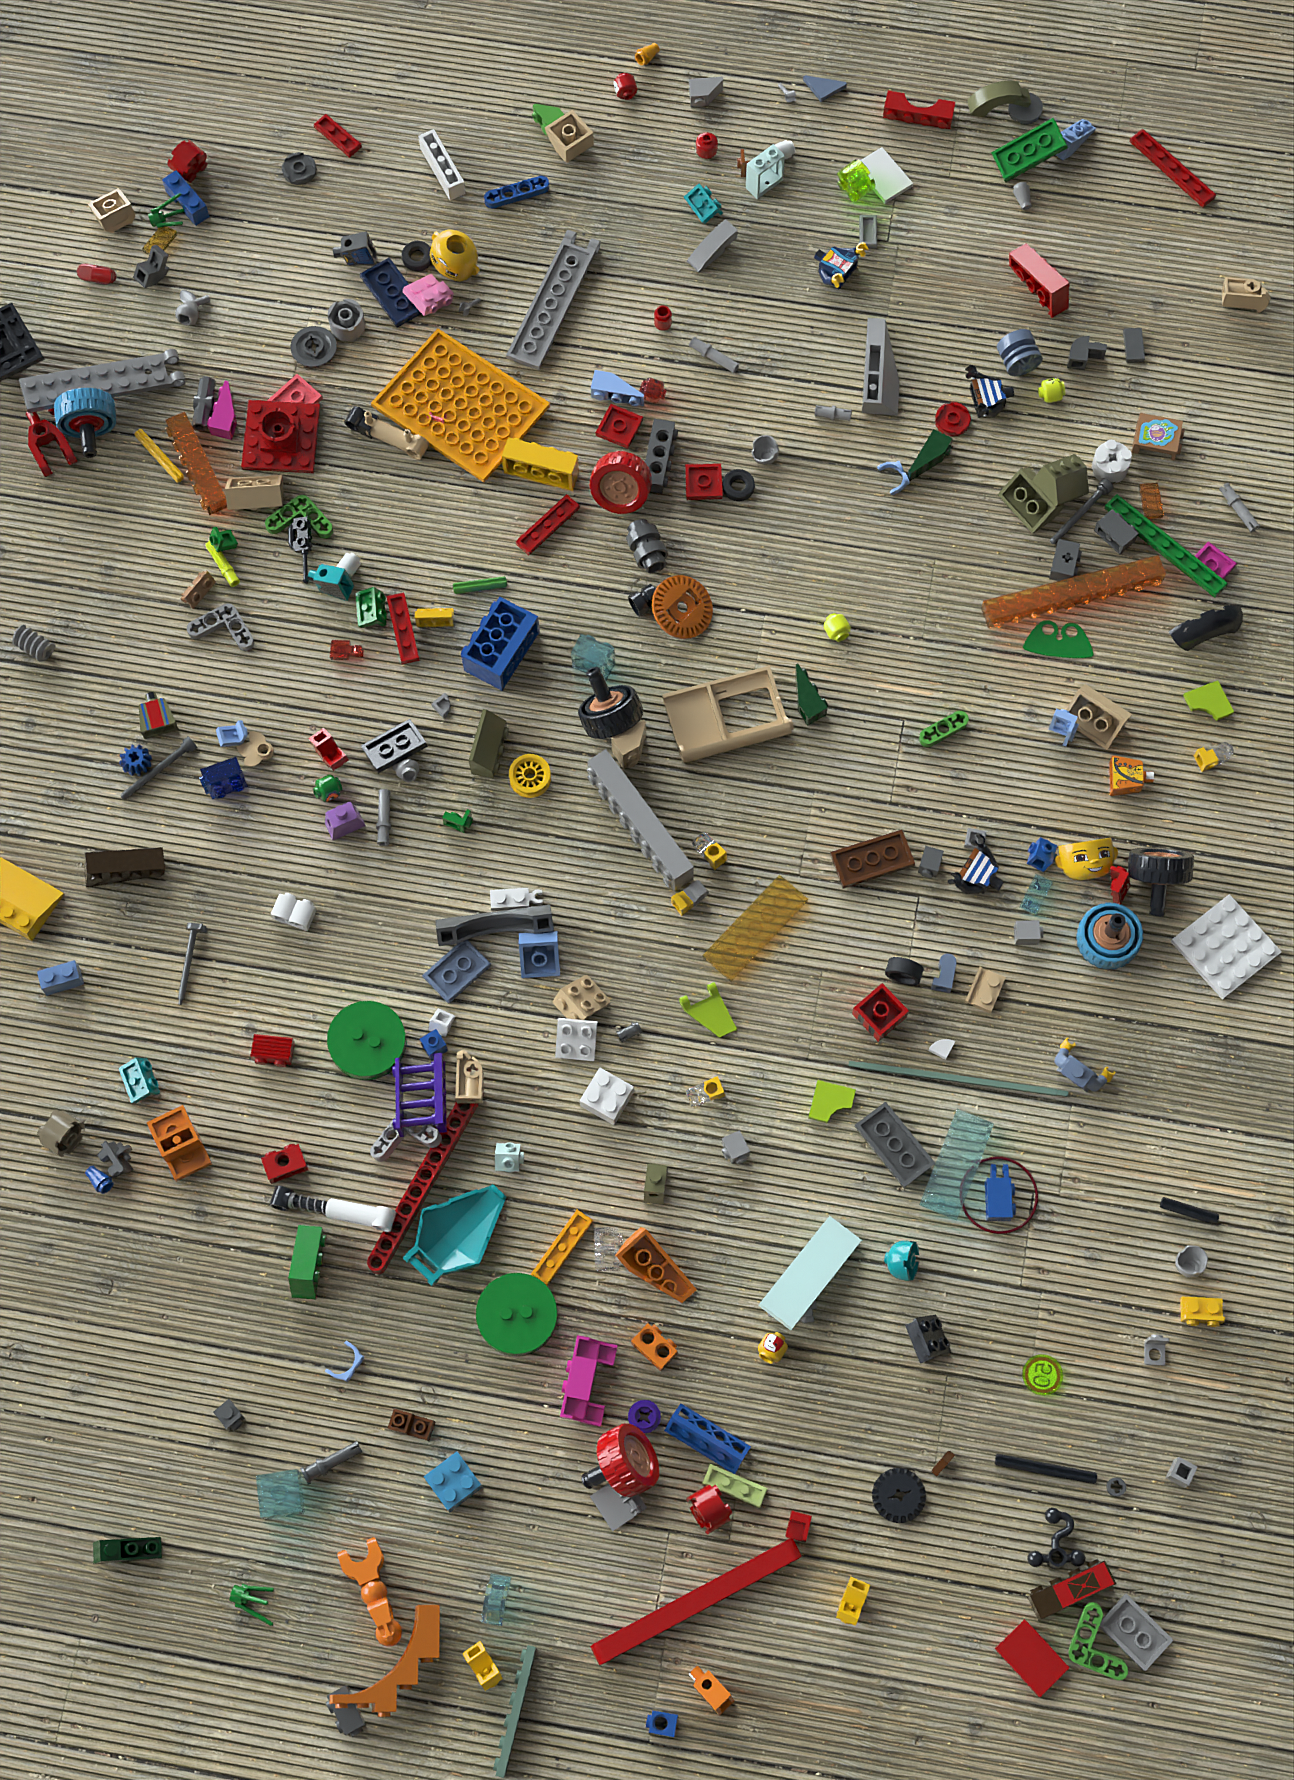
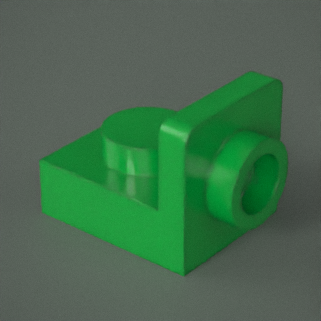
[442,809,473,833]

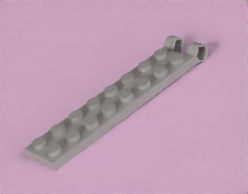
[506,230,601,370]
[19,349,186,413]

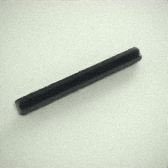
[995,1454,1097,1484]

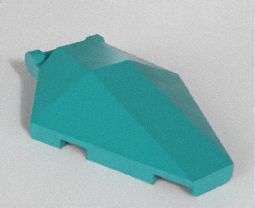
[403,1184,506,1286]

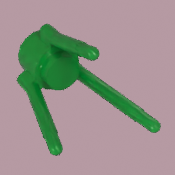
[148,193,185,228]
[229,1584,274,1626]

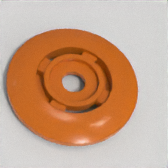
[652,575,713,639]

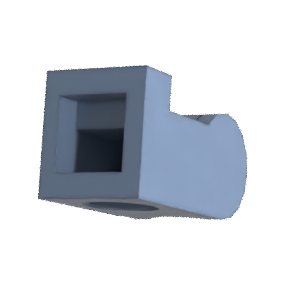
[931,954,956,993]

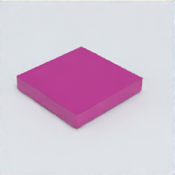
[1195,541,1237,580]

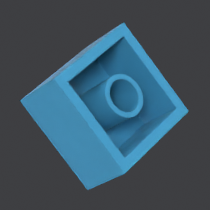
[424,1451,483,1513]

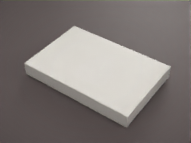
[854,147,913,204]

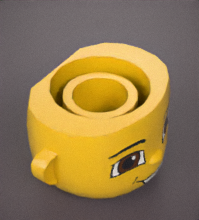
[430,229,480,282]
[1054,837,1118,880]

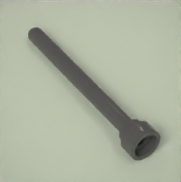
[1050,479,1114,544]
[121,736,198,800]

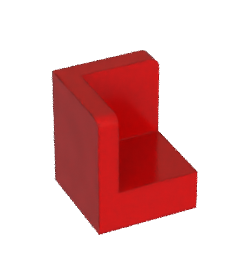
[785,1511,812,1542]

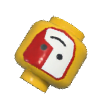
[758,1332,788,1364]

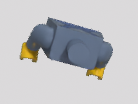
[1054,1038,1116,1092]

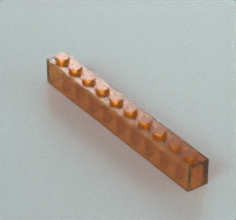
[981,555,1166,628]

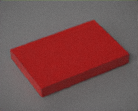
[994,1619,1070,1698]

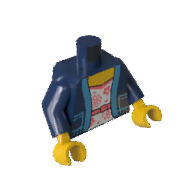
[814,242,869,290]

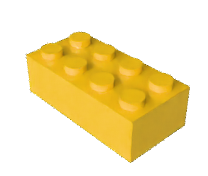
[502,437,579,491]

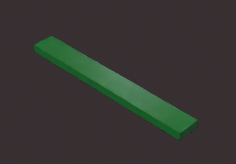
[1104,494,1228,598]

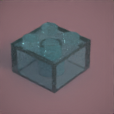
[571,634,615,681]
[256,1469,305,1520]

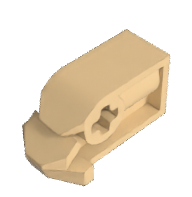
[1222,277,1271,313]
[455,1050,484,1103]

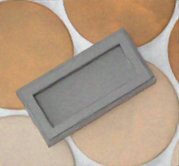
[859,215,877,249]

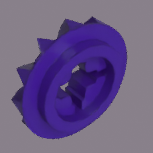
[628,1400,661,1433]

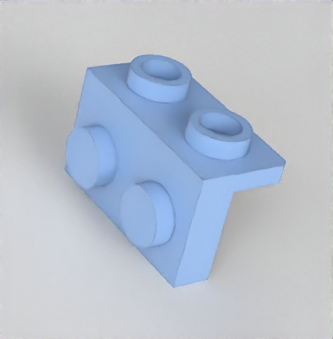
[1048,708,1079,746]

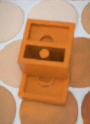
[146,1105,212,1182]

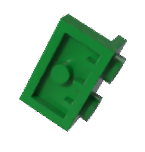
[355,587,387,628]

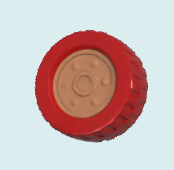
[589,451,652,514]
[581,1423,660,1497]

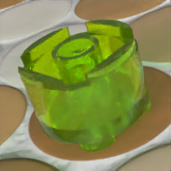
[837,159,876,203]

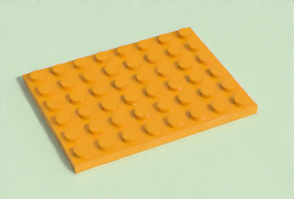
[371,328,550,483]

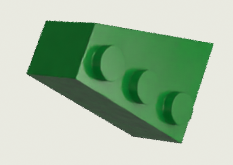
[288,1225,327,1300]

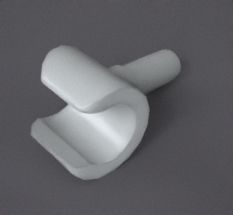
[778,83,796,102]
[458,297,481,316]

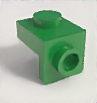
[209,527,238,552]

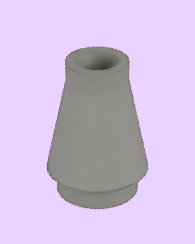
[1013,182,1032,210]

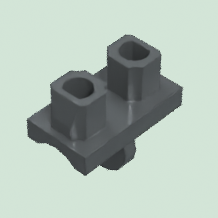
[97,1141,133,1177]

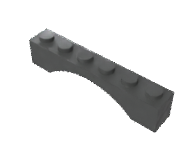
[436,905,554,946]

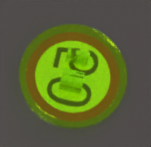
[1022,1354,1063,1396]

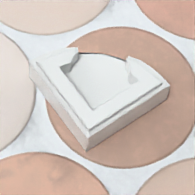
[928,1039,955,1060]

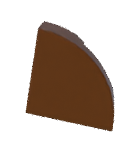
[931,1451,955,1477]

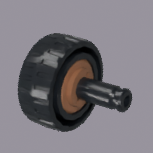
[578,667,643,739]
[1128,847,1194,917]

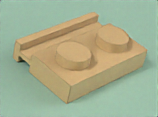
[965,967,1006,1013]

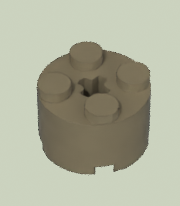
[37,1109,85,1157]

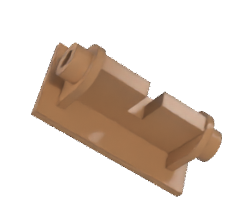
[180,570,216,609]

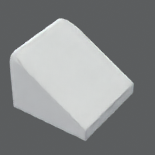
[428,1008,456,1037]

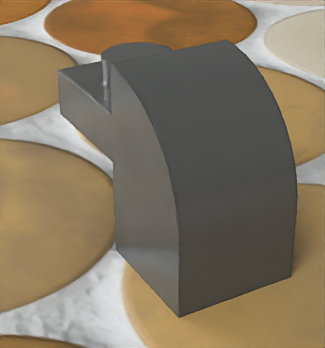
[133,245,169,288]
[1067,336,1107,370]

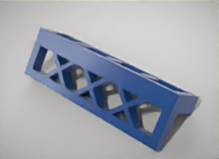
[664,1403,751,1474]

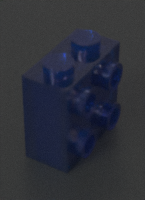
[199,757,248,800]

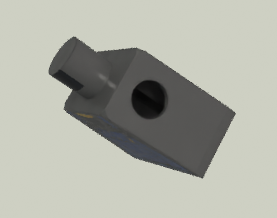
[333,231,376,266]

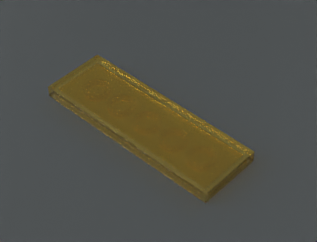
[702,874,808,982]

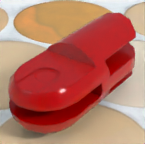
[76,263,117,285]

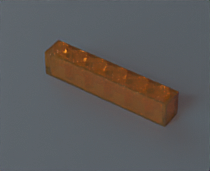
[165,412,227,515]

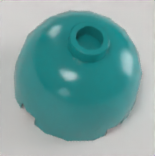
[884,1240,919,1281]

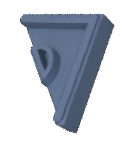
[803,75,847,102]

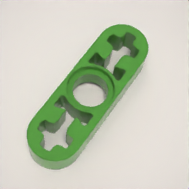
[919,711,969,747]

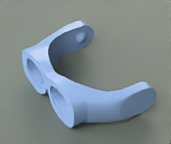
[877,461,910,495]
[325,1341,364,1382]

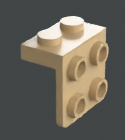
[553,975,610,1020]

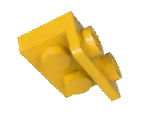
[415,608,454,627]
[1180,1296,1225,1327]

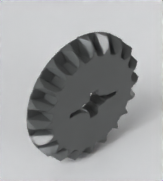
[290,326,337,368]

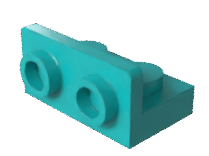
[684,183,723,224]
[118,1057,160,1103]

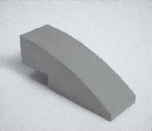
[687,219,738,273]

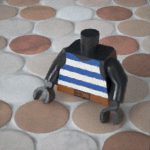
[965,365,1014,418]
[948,834,1005,895]

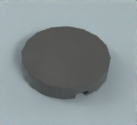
[1008,93,1043,125]
[281,152,317,185]

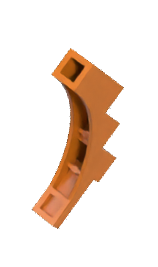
[329,1605,440,1717]

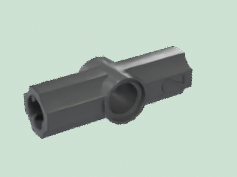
[192,376,216,431]

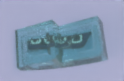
[1019,874,1053,915]

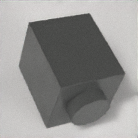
[918,846,944,878]

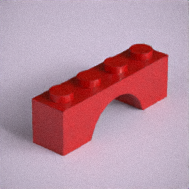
[883,90,956,129]

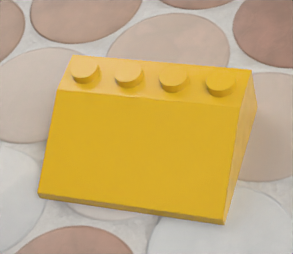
[0,857,64,941]

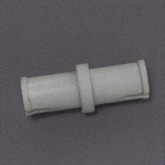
[814,405,852,421]

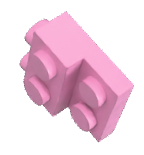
[403,274,454,316]

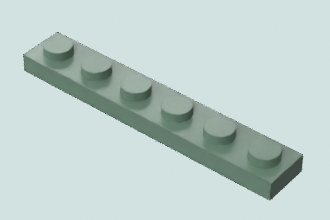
[493,1645,537,1778]

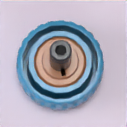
[1076,903,1143,970]

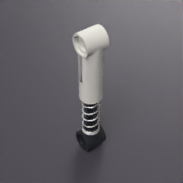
[269,1186,396,1232]

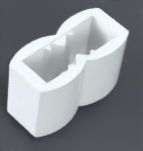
[271,893,317,931]

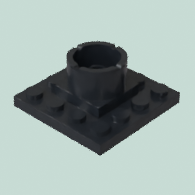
[0,302,45,382]

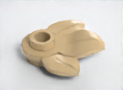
[237,731,274,767]

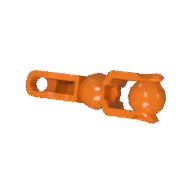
[337,1537,402,1647]

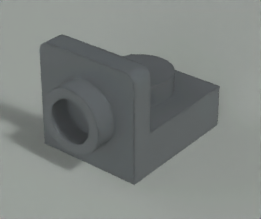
[213,1399,245,1432]

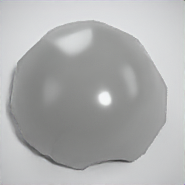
[752,435,779,465]
[1175,1245,1208,1278]

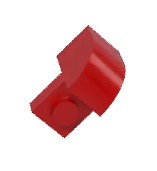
[308,728,349,771]

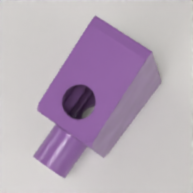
[325,802,366,840]

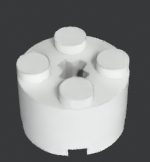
[1092,440,1132,483]

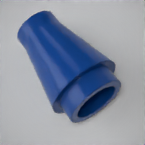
[85,1166,114,1194]

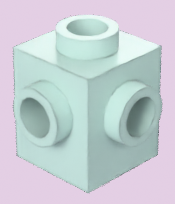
[495,1142,524,1172]

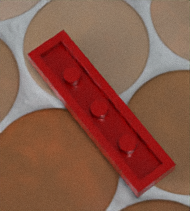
[515,494,580,556]
[386,592,420,665]

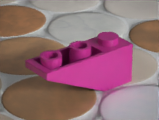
[207,380,237,440]

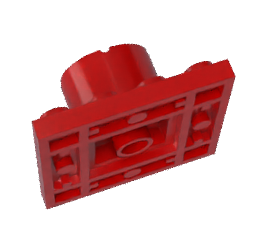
[241,400,321,474]

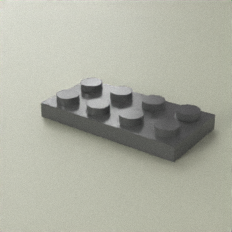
[854,1102,936,1188]

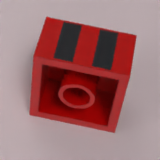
[852,983,909,1042]

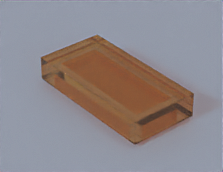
[1139,482,1164,519]

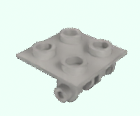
[590,1483,647,1532]

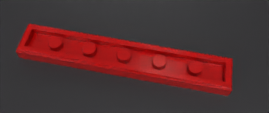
[1129,129,1216,208]

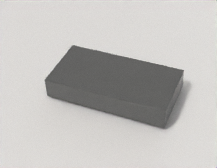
[1123,328,1145,363]

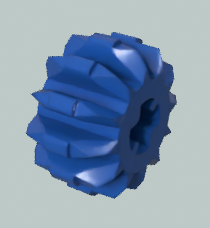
[119,744,152,776]

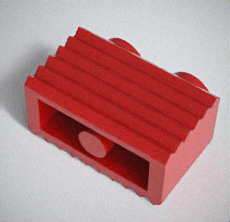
[250,1034,295,1067]

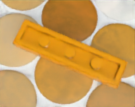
[530,1209,594,1286]

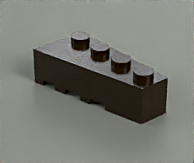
[84,847,165,888]

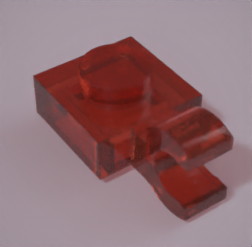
[330,640,364,660]

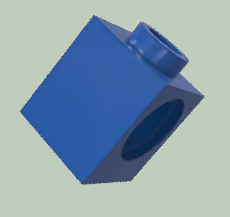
[420,1029,448,1061]
[645,1710,678,1737]

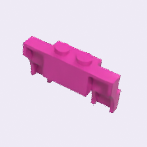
[560,1335,618,1427]

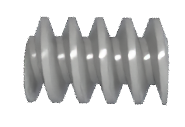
[12,625,56,662]

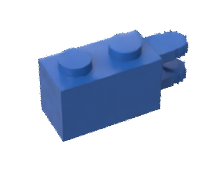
[985,1164,1016,1221]

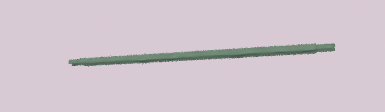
[848,1061,1068,1097]

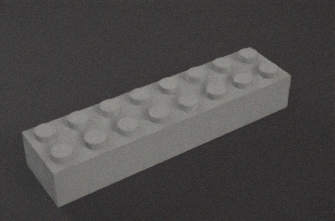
[587,749,694,892]

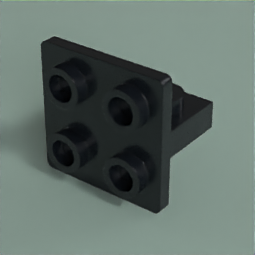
[905,1314,951,1364]

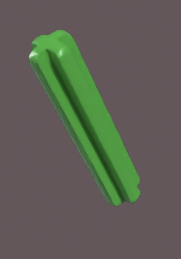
[453,576,507,594]

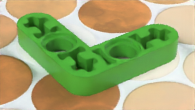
[265,495,333,539]
[1068,1602,1128,1680]

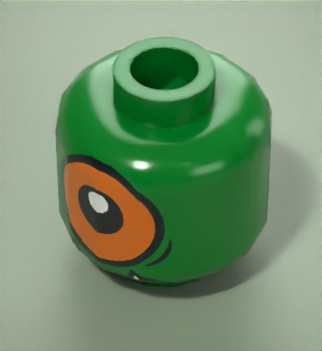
[313,775,343,802]

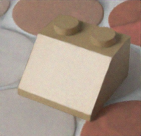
[545,110,594,163]
[611,719,646,769]

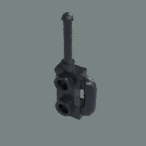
[288,516,313,584]

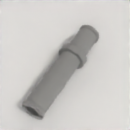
[689,336,739,373]
[1219,483,1260,533]
[376,789,391,846]

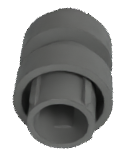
[626,519,668,574]

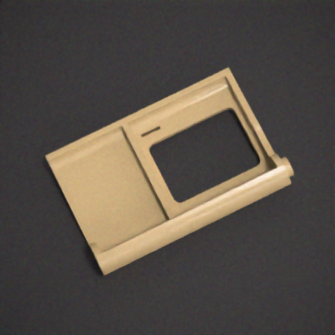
[662,665,794,763]

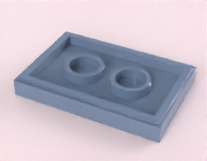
[422,940,491,1004]

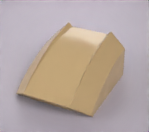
[88,188,136,233]

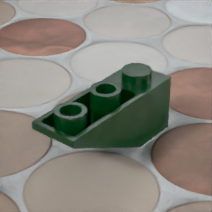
[795,664,828,726]
[93,1537,162,1564]

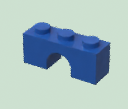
[162,170,210,226]

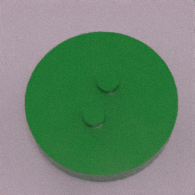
[327,1001,407,1080]
[476,1273,558,1356]

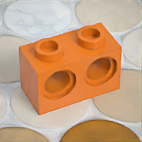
[631,1323,678,1371]

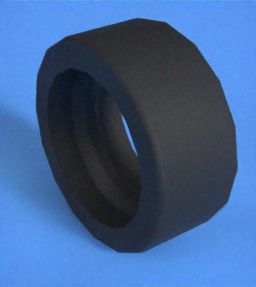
[885,957,924,985]

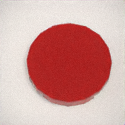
[935,402,971,437]

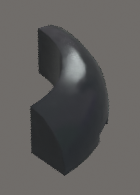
[1168,604,1243,651]

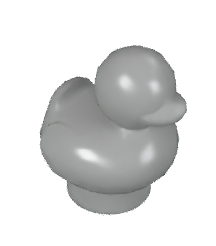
[392,759,420,782]

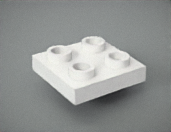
[555,1018,598,1061]

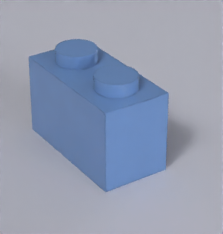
[37,960,84,996]

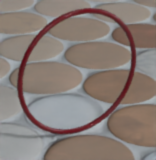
[959,1157,1038,1234]

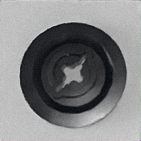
[872,1468,926,1523]

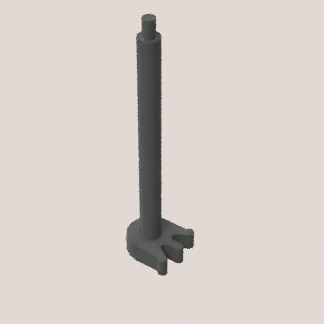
[178,923,208,1005]

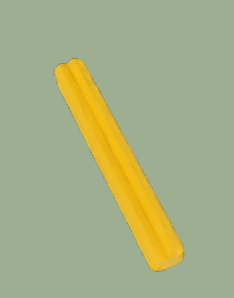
[134,429,184,483]

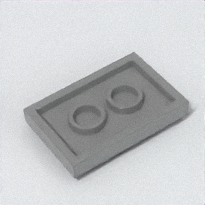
[1099,1594,1173,1672]

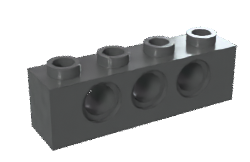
[645,418,678,494]

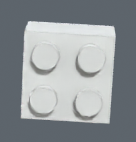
[580,1068,634,1125]

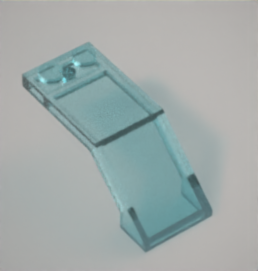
[919,1109,994,1220]

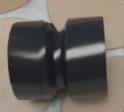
[628,584,656,617]

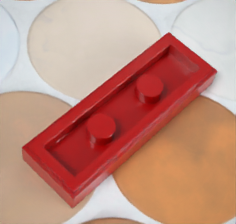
[314,114,362,158]

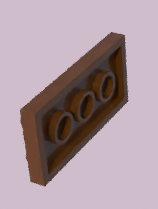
[830,829,915,889]

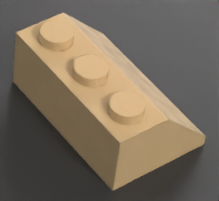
[225,474,284,512]
[1066,684,1132,750]

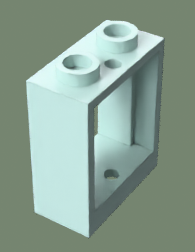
[746,144,785,199]

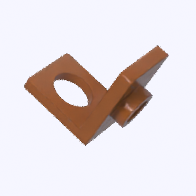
[737,149,750,177]

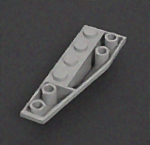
[862,318,900,415]

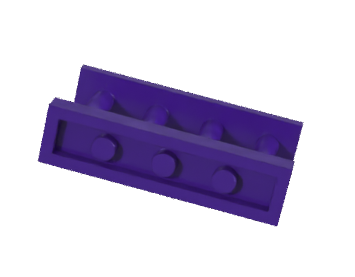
[392,1053,447,1137]

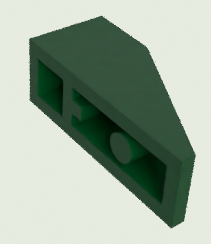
[907,429,953,481]

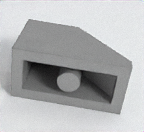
[689,76,723,107]

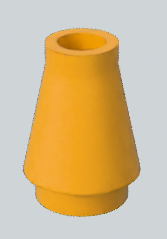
[635,43,660,65]

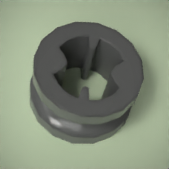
[1106,1477,1126,1497]

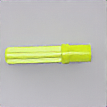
[205,541,240,587]

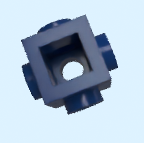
[1027,837,1057,872]

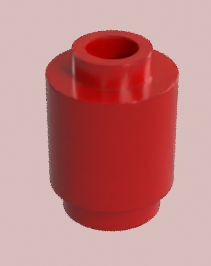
[654,305,672,331]

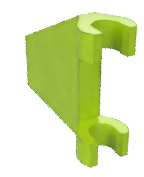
[679,982,737,1038]

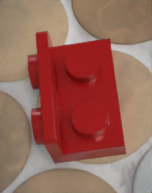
[1110,866,1131,905]

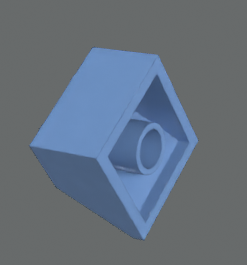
[519,931,560,978]

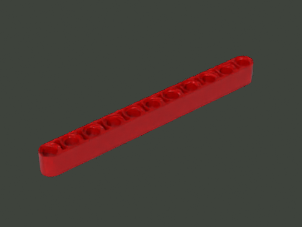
[367,1089,484,1275]
[590,1537,803,1666]

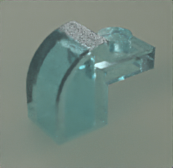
[481,1573,511,1626]

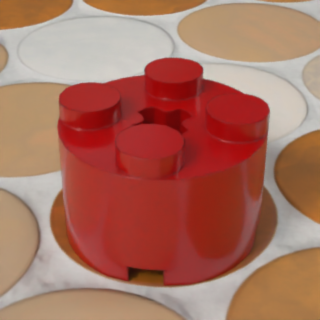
[167,139,208,183]
[686,1484,733,1534]

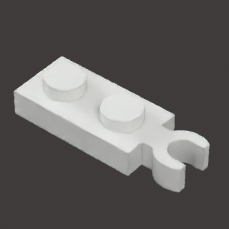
[490,888,543,911]

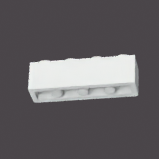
[418,129,465,200]

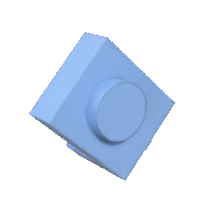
[216,720,248,747]

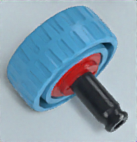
[54,388,116,458]

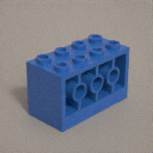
[461,597,540,691]

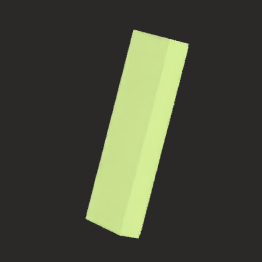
[702,1464,768,1509]

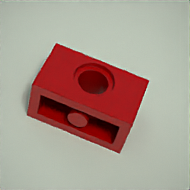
[261,1144,309,1184]

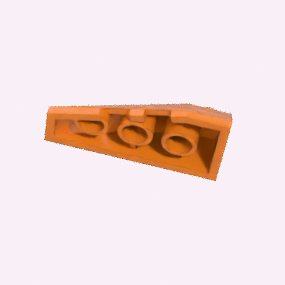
[615,1227,697,1303]

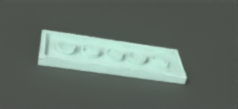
[758,1216,862,1330]

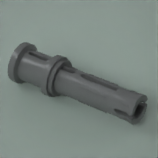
[300,1440,362,1485]

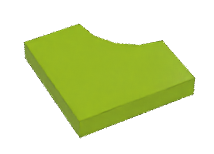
[1183,680,1234,721]
[808,1080,856,1123]

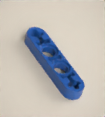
[484,176,549,209]

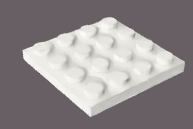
[1171,894,1282,1000]

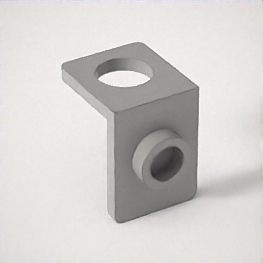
[1144,1335,1169,1366]

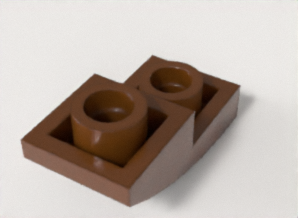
[388,1409,436,1442]

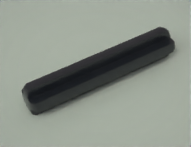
[1160,1197,1219,1225]

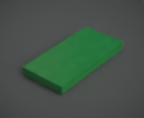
[991,117,1068,183]

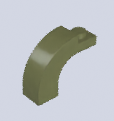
[967,81,1032,118]

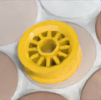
[509,754,551,798]

